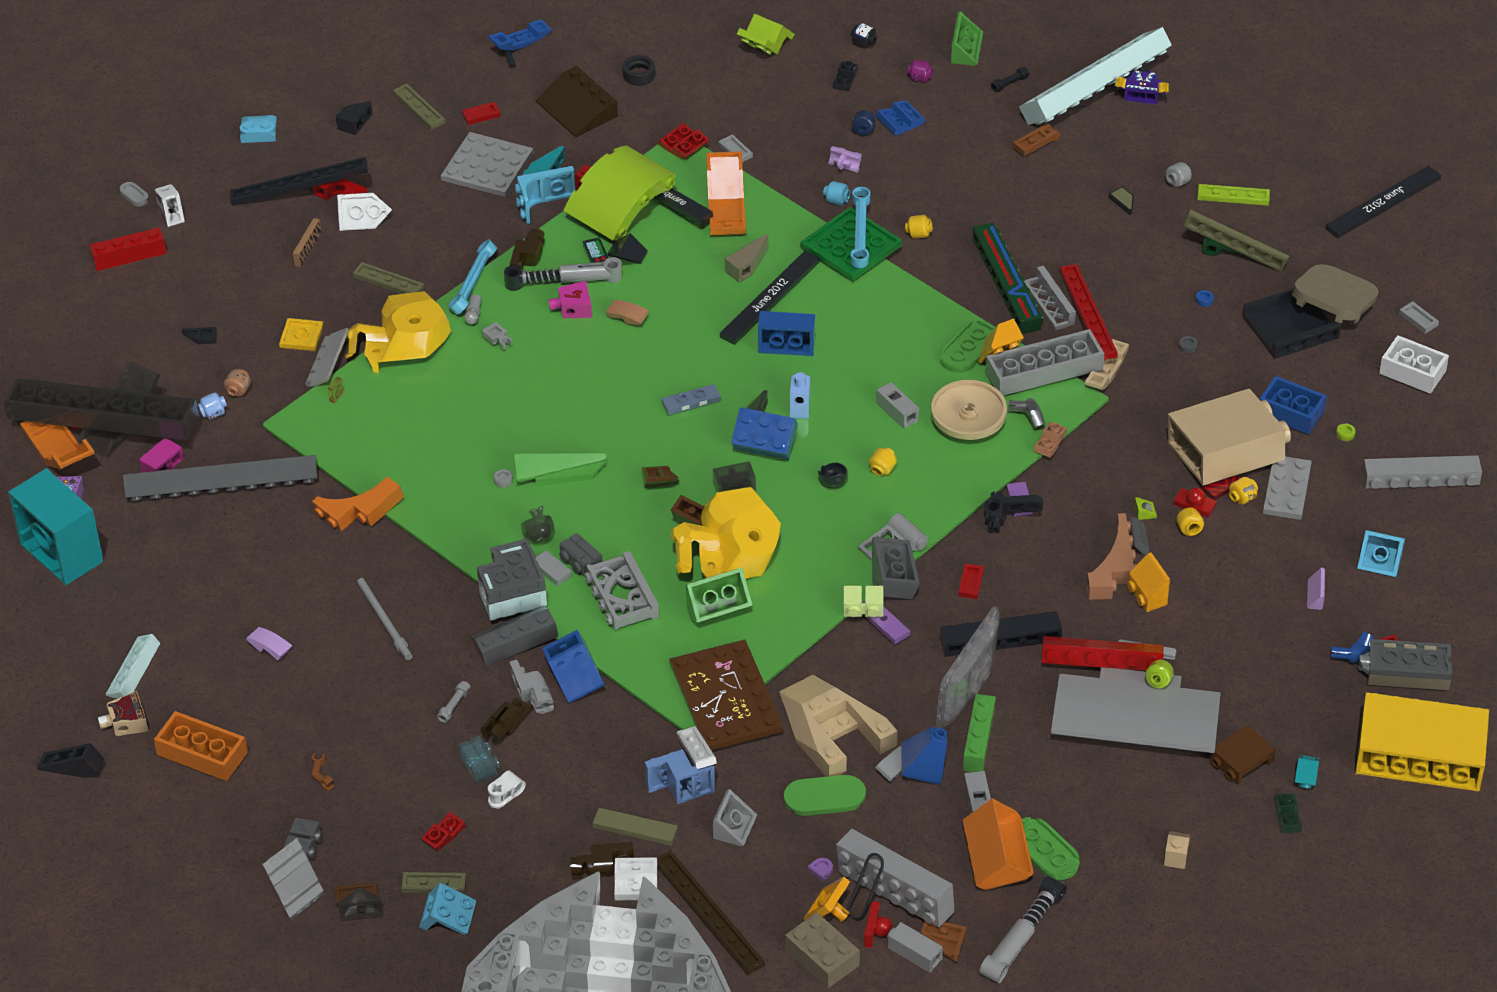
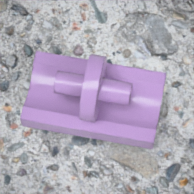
[828,146,862,172]

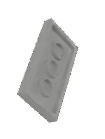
[1263,457,1312,520]

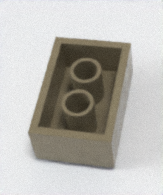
[785,912,860,988]

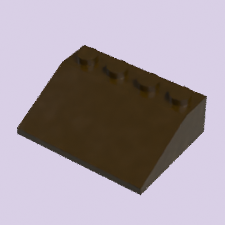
[536,66,618,137]

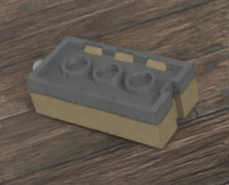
[1358,639,1452,690]

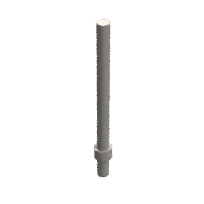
[357,578,413,660]

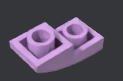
[246,627,292,660]

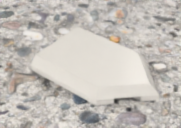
[337,193,392,231]

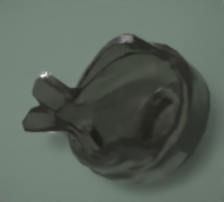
[521,506,554,544]

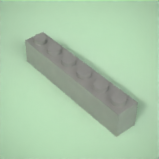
[1362,456,1482,489]

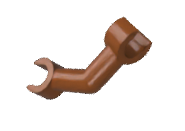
[311,753,334,791]

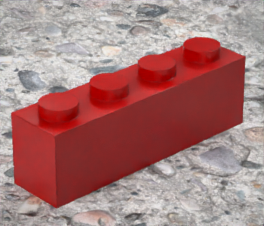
[90,227,167,271]

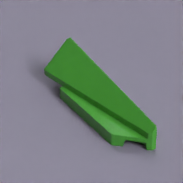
[514,453,607,486]

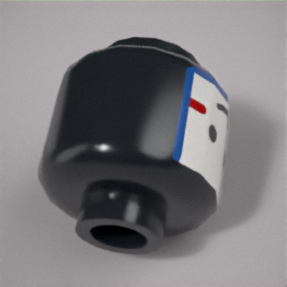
[851,23,877,48]

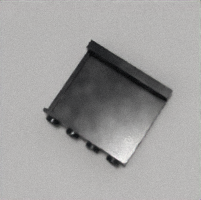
[1242,288,1341,359]

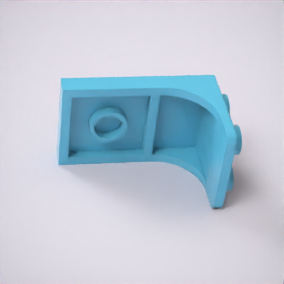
[515,166,575,224]

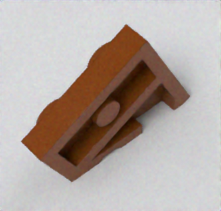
[920,921,967,961]

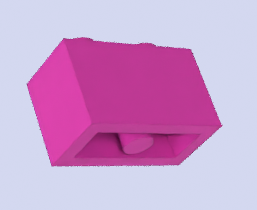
[139,438,184,473]

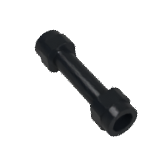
[991,67,1030,92]

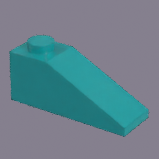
[523,146,565,175]

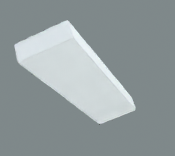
[677,726,717,769]

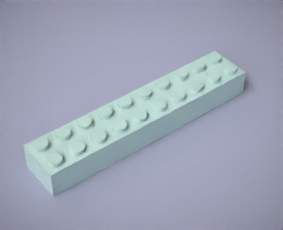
[1019,27,1171,125]

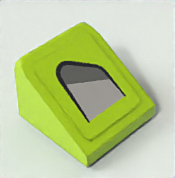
[1134,497,1157,520]

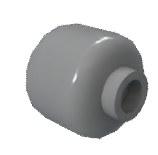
[1165,162,1192,187]

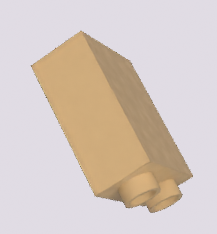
[1168,388,1291,485]

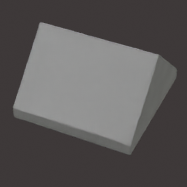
[713,789,757,846]

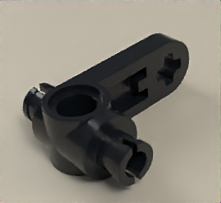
[984,491,1043,533]

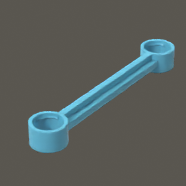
[851,187,870,268]
[448,239,497,315]

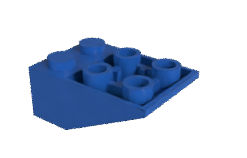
[542,630,605,704]

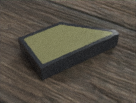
[1108,186,1134,215]

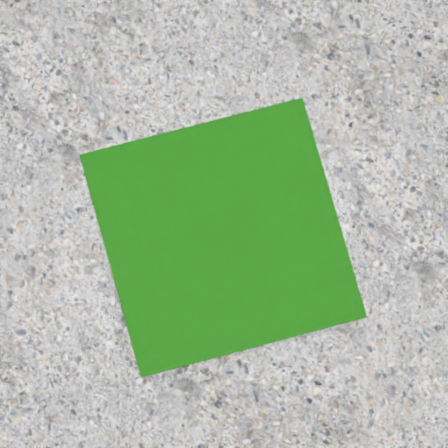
[263,144,1108,730]

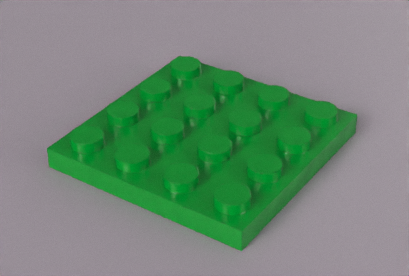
[800,207,902,281]

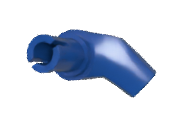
[1331,631,1375,664]

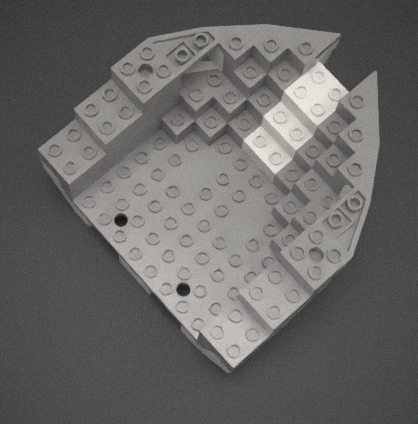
[461,872,731,992]

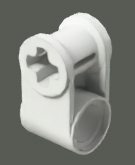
[488,770,526,808]

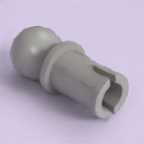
[464,294,482,325]

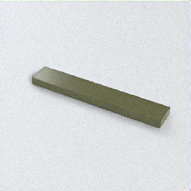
[1183,210,1289,272]

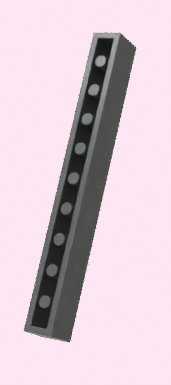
[123,455,318,501]

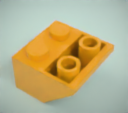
[978,319,1024,364]

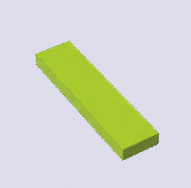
[1197,184,1270,206]

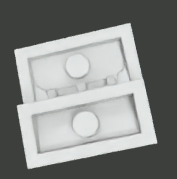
[615,858,657,900]

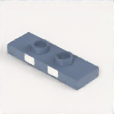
[662,384,721,415]

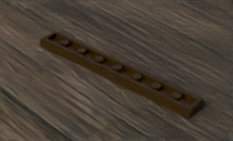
[657,850,765,976]

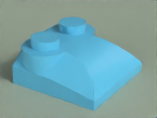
[240,115,277,143]

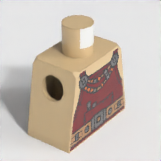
[97,691,148,736]

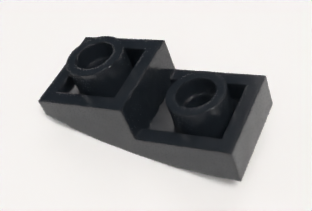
[833,61,858,91]

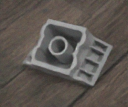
[262,838,325,920]

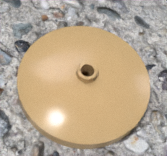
[931,380,1007,440]

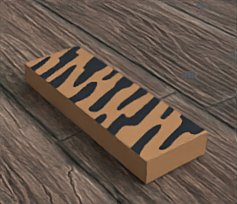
[293,218,321,267]

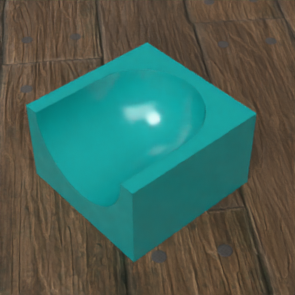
[8,468,103,586]

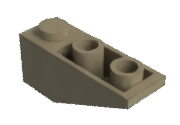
[725,234,768,283]

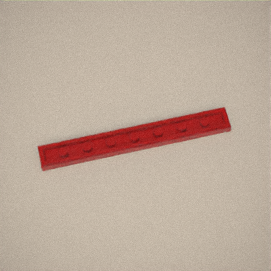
[1059,264,1118,360]

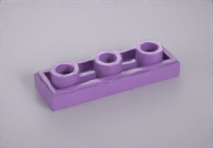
[862,601,910,645]

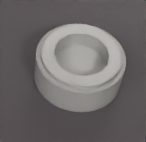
[494,469,513,488]

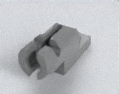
[510,660,554,714]

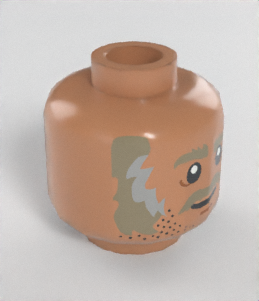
[223,369,251,397]

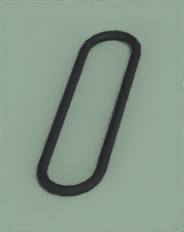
[847,853,884,920]

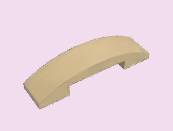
[1085,339,1129,390]

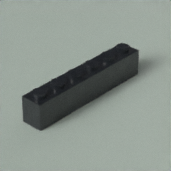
[940,611,1062,657]

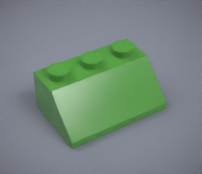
[686,567,752,623]

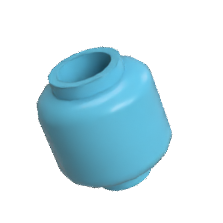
[823,181,851,206]

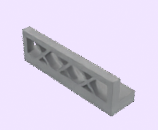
[1025,266,1076,330]

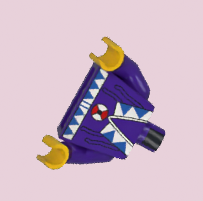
[1115,68,1169,104]

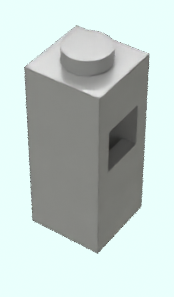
[876,382,919,429]
[964,771,991,814]
[887,922,943,973]

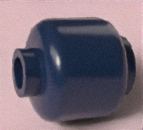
[852,110,875,136]

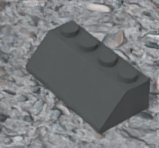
[470,606,558,666]

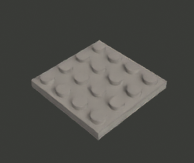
[441,132,534,197]

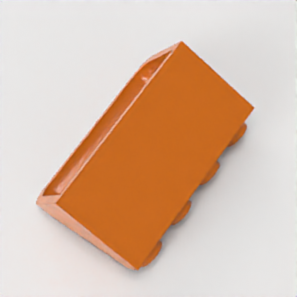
[963,798,1033,890]

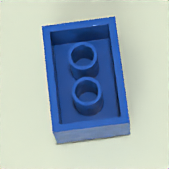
[758,311,815,356]
[1259,376,1327,435]
[731,407,798,460]

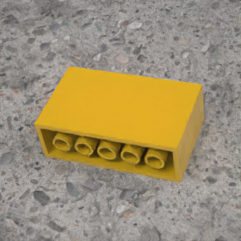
[1356,692,1489,791]

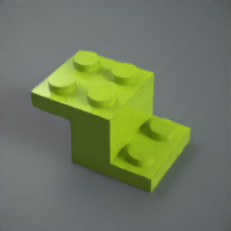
[737,14,795,55]

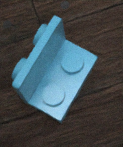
[419,883,476,935]

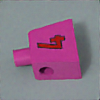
[548,281,592,318]

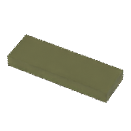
[401,872,466,894]

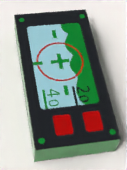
[583,237,609,263]

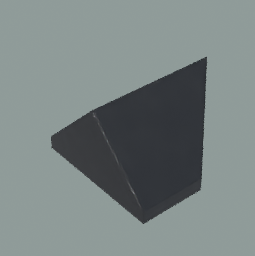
[607,233,648,264]

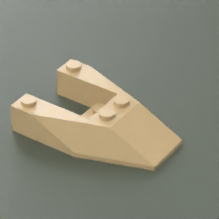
[779,675,897,777]

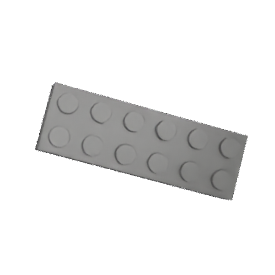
[986,329,1104,396]
[836,829,954,927]

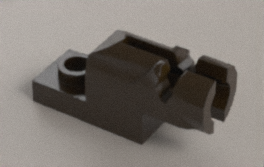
[510,229,545,270]
[480,698,533,742]
[570,842,633,879]

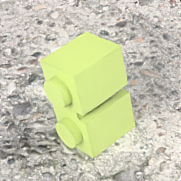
[844,586,883,617]

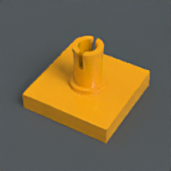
[803,877,850,922]

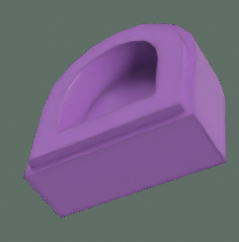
[808,858,833,882]

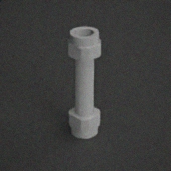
[437,681,471,723]

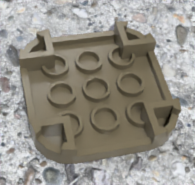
[1292,264,1379,323]

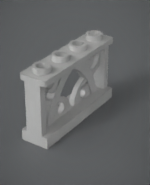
[584,551,659,631]

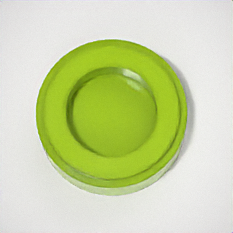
[1336,424,1355,441]

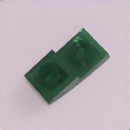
[1274,793,1302,833]

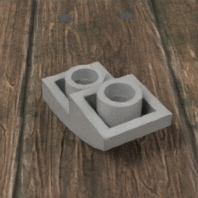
[875,746,902,781]

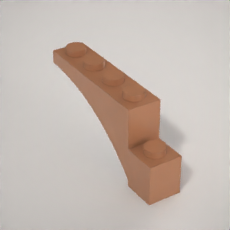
[1087,513,1137,600]

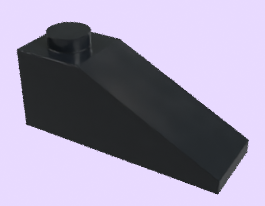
[37,743,104,777]

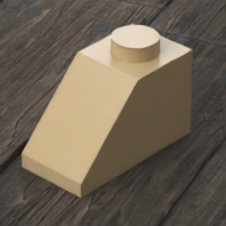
[1164,831,1190,869]

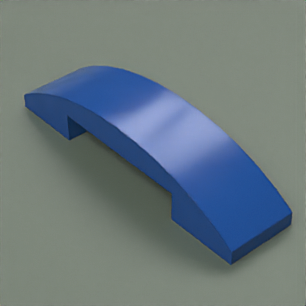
[488,19,551,50]

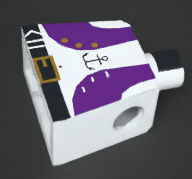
[155,185,185,227]

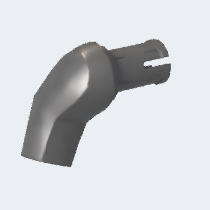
[1008,398,1046,429]

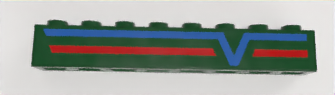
[972,222,1044,334]

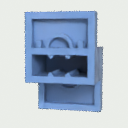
[645,749,715,804]

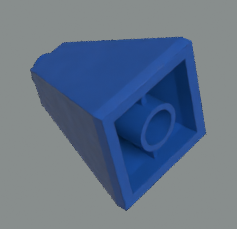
[901,727,947,785]

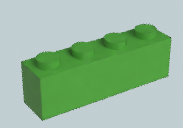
[963,694,996,772]

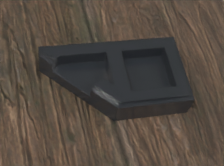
[182,327,217,345]

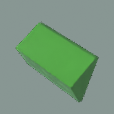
[951,11,983,66]

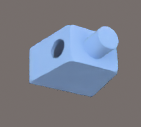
[790,372,811,419]

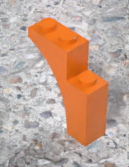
[312,476,404,531]

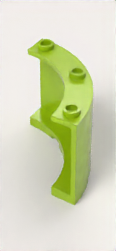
[563,146,676,241]

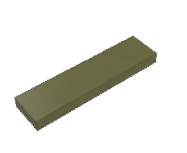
[392,83,446,130]
[353,262,425,294]
[592,808,678,846]

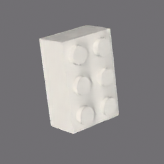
[1379,335,1449,394]

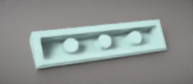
[106,634,160,699]

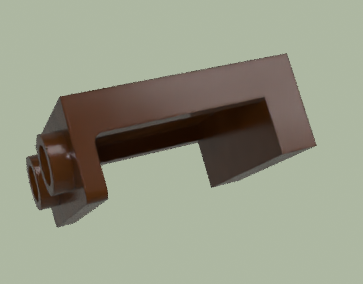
[1210,725,1276,785]

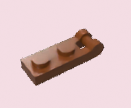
[1013,124,1061,156]

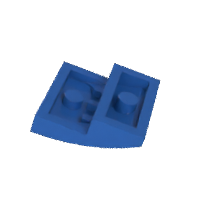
[876,100,926,135]

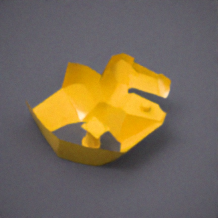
[345,291,451,373]
[671,487,781,579]

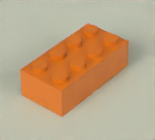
[154,711,248,781]

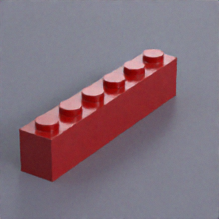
[1042,636,1164,671]

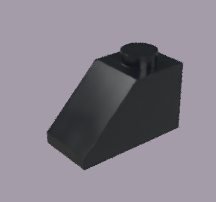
[335,101,373,135]

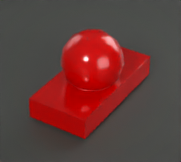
[1173,487,1217,518]
[864,901,893,948]

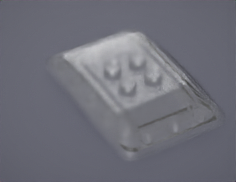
[936,606,1000,729]

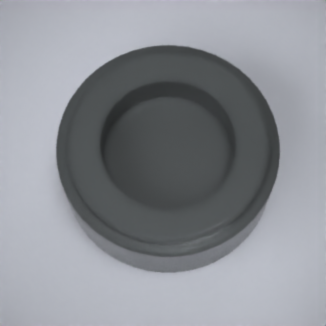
[1179,336,1198,353]

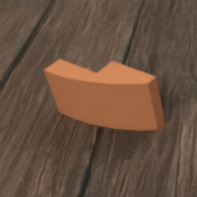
[606,300,649,325]
[1033,422,1067,458]

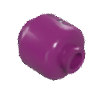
[907,59,933,83]

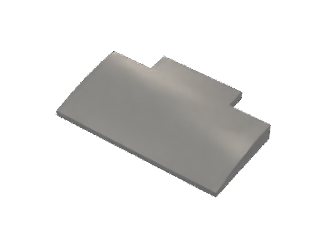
[1051,667,1221,753]

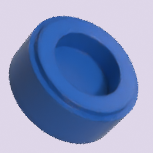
[1195,290,1214,307]

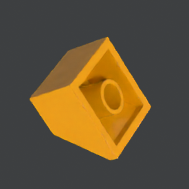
[1127,553,1170,612]

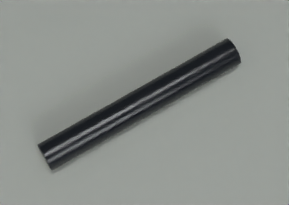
[503,32,516,68]

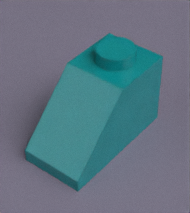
[1295,754,1319,788]

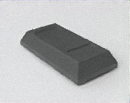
[1130,517,1149,556]

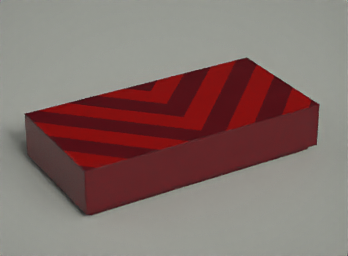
[1201,475,1240,500]

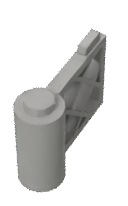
[858,513,928,561]

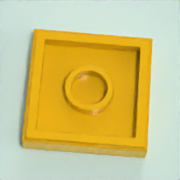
[279,318,324,351]

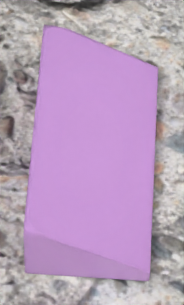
[1307,568,1325,610]

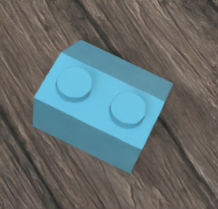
[1357,530,1405,577]

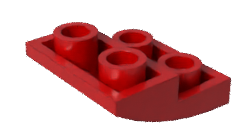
[659,123,709,159]

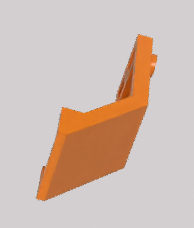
[706,151,746,235]
[20,409,95,469]

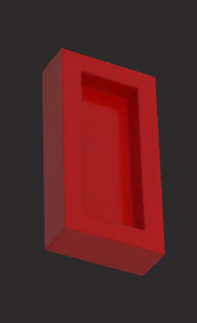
[462,102,501,125]
[958,563,984,599]

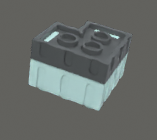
[477,538,547,621]

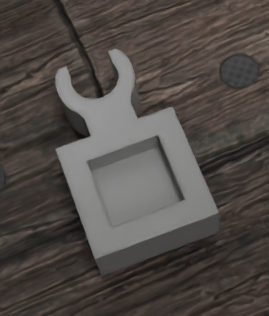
[482,322,512,350]

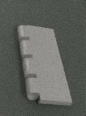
[305,328,349,387]

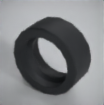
[622,55,655,86]

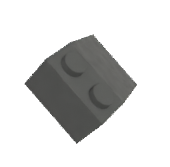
[872,537,920,599]

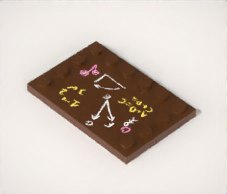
[669,639,783,750]

